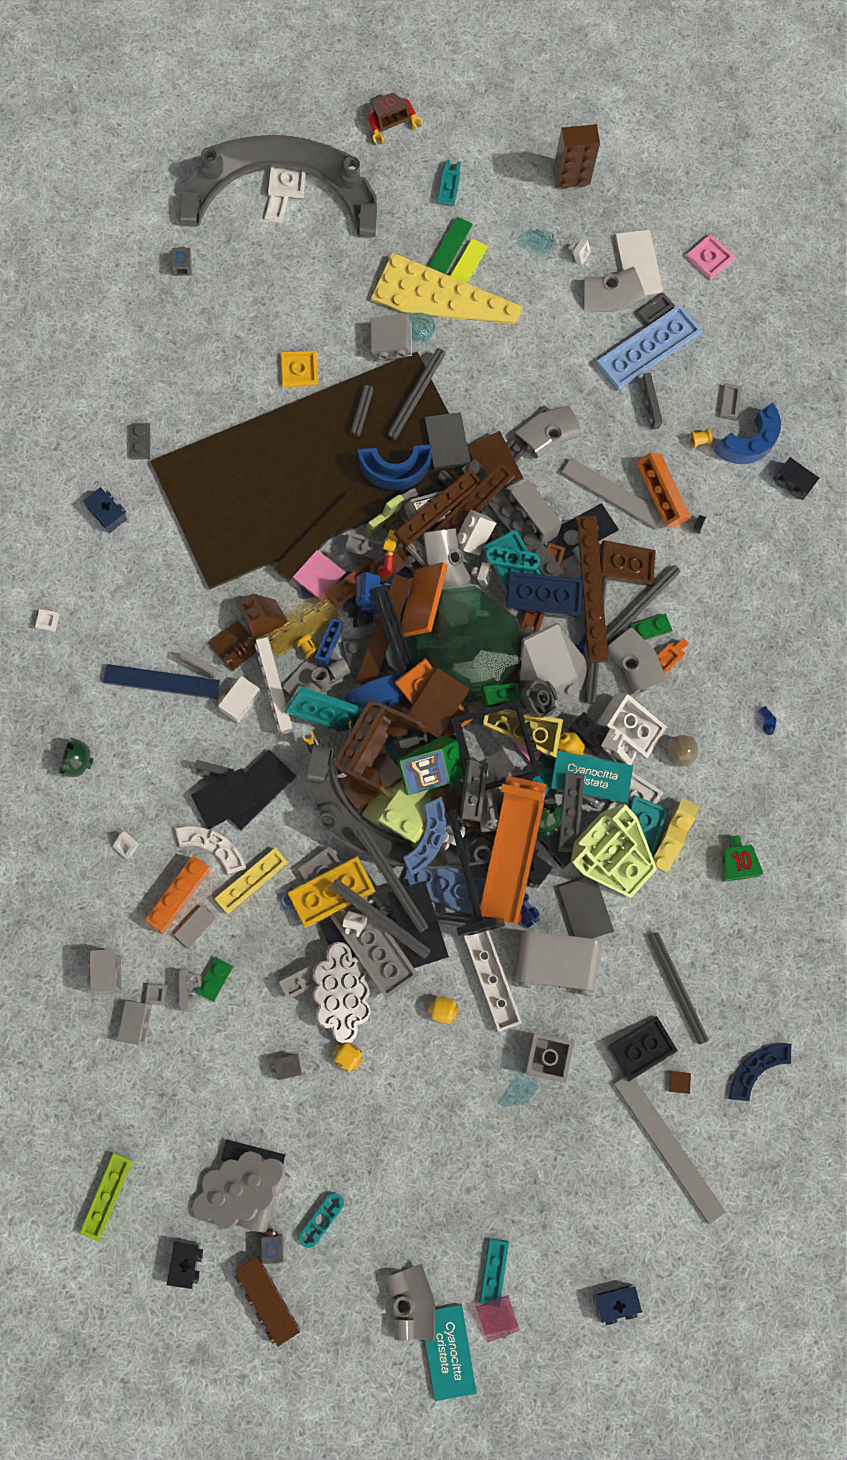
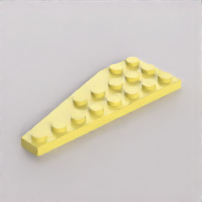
[371,252,523,324]

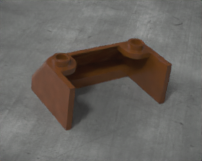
[335,701,428,799]

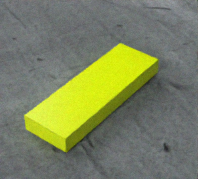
[451,238,488,283]

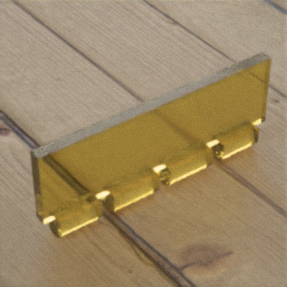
[269,598,341,658]

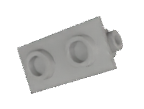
[480,790,499,832]

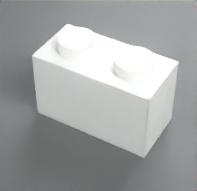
[457,510,496,556]
[218,676,261,723]

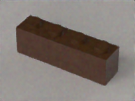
[234,1255,301,1347]

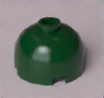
[59,737,93,777]
[538,803,563,836]

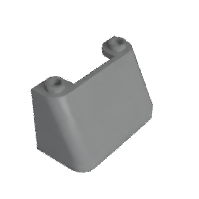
[514,931,602,996]

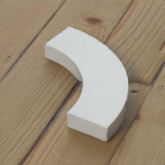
[175,826,247,875]

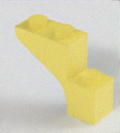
[653,798,699,872]

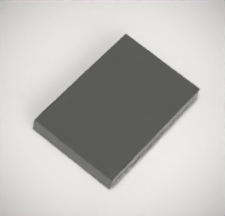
[425,412,470,470]
[558,877,614,939]

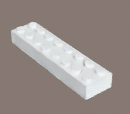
[255,637,293,735]
[464,931,522,1032]

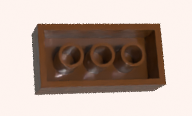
[553,124,600,189]

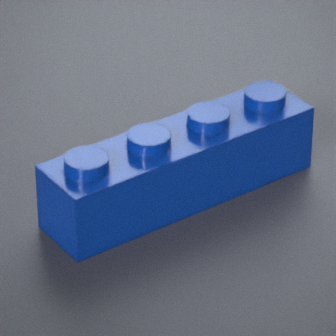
[315,618,344,666]

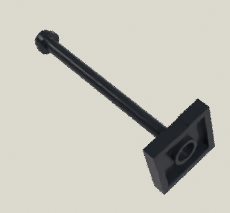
[445,809,505,936]

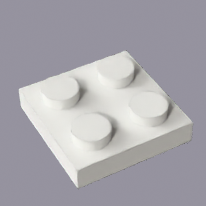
[268,167,306,198]

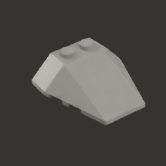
[518,622,588,703]

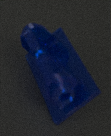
[521,891,541,929]

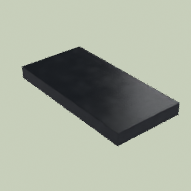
[229,750,297,831]
[387,881,449,968]

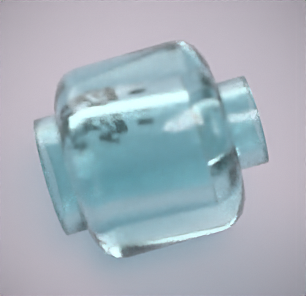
[528,228,556,254]

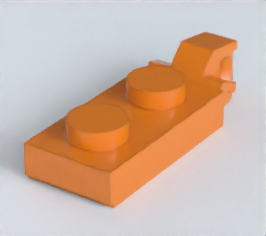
[657,638,689,675]

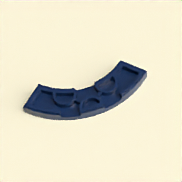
[729,1044,792,1101]

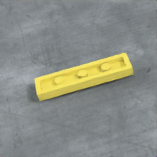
[215,847,288,914]

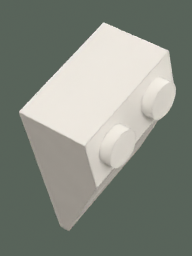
[596,693,667,758]

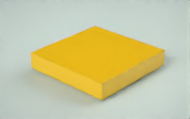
[280,351,318,387]

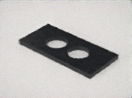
[547,503,619,562]

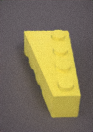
[482,707,563,759]

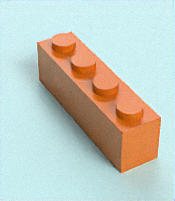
[636,453,691,527]
[145,855,211,934]

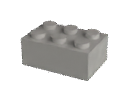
[509,480,562,545]

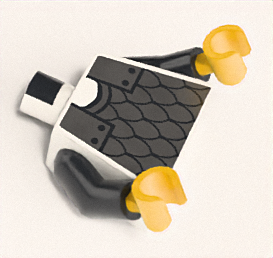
[302,720,354,778]

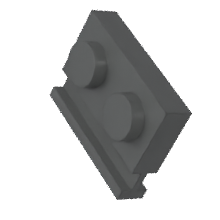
[395,727,428,749]

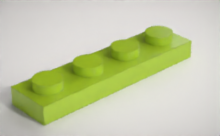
[80,1153,134,1242]

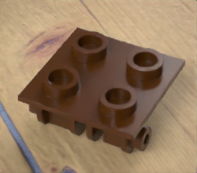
[208,620,257,671]

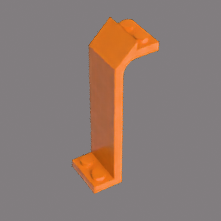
[480,776,546,925]

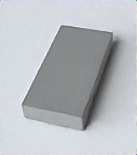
[719,383,742,421]
[180,650,218,679]
[174,906,216,948]

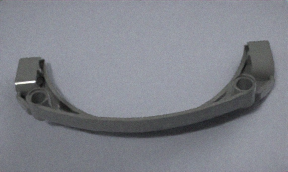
[180,135,377,237]
[306,744,504,869]

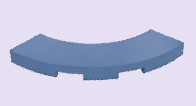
[403,797,447,876]

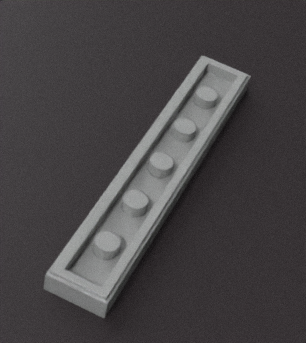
[561,458,662,530]

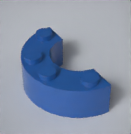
[713,402,781,464]
[358,445,432,490]
[355,572,411,615]
[341,674,411,708]

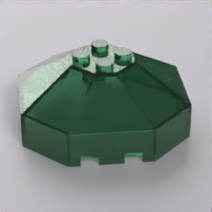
[405,586,522,704]

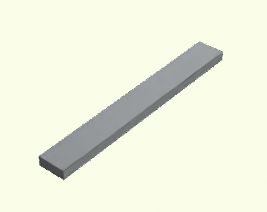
[614,1077,726,1224]

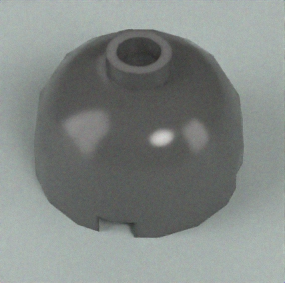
[519,679,558,718]

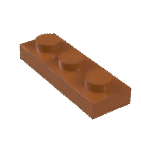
[325,559,372,608]

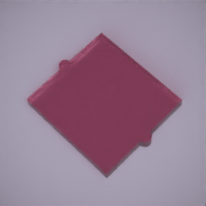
[476,1295,520,1342]

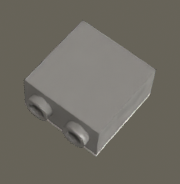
[371,314,412,360]

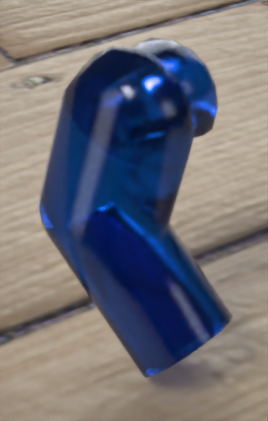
[759,706,777,735]

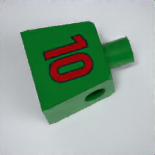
[722,835,763,882]

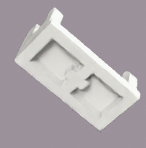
[601,728,636,765]

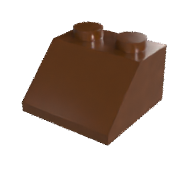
[236,594,289,639]

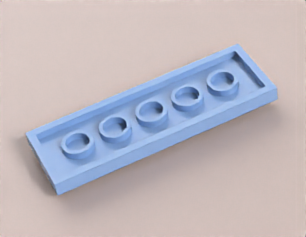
[596,304,703,390]

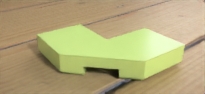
[366,495,404,537]

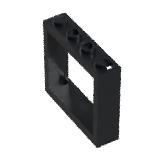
[451,700,543,790]

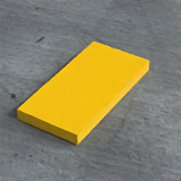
[287,856,376,928]

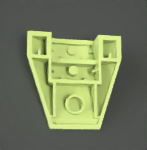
[362,780,452,848]
[571,804,657,898]

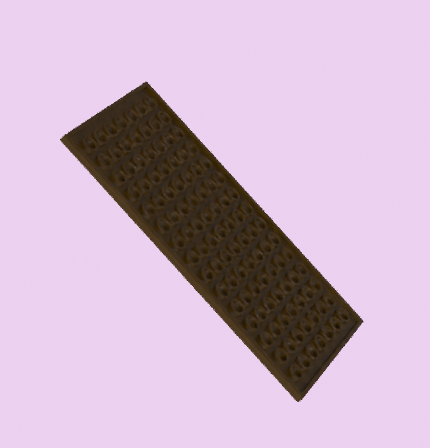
[151,351,473,590]

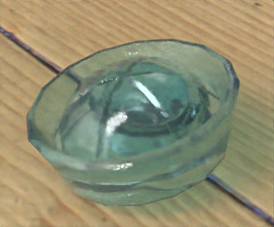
[409,312,436,342]

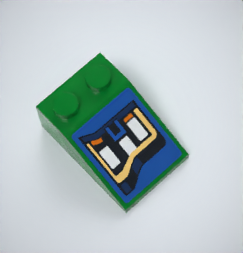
[397,736,465,796]

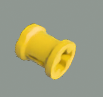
[690,428,713,448]
[296,635,319,660]

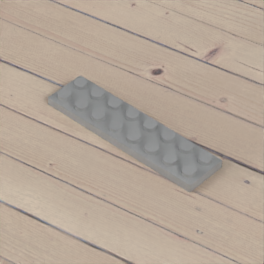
[298,846,420,1000]

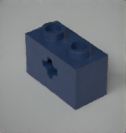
[83,487,127,533]
[593,1284,642,1325]

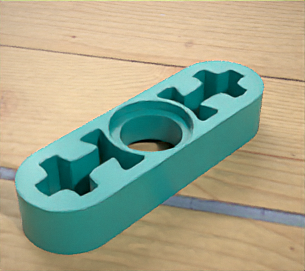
[485,546,540,571]
[300,1193,344,1248]

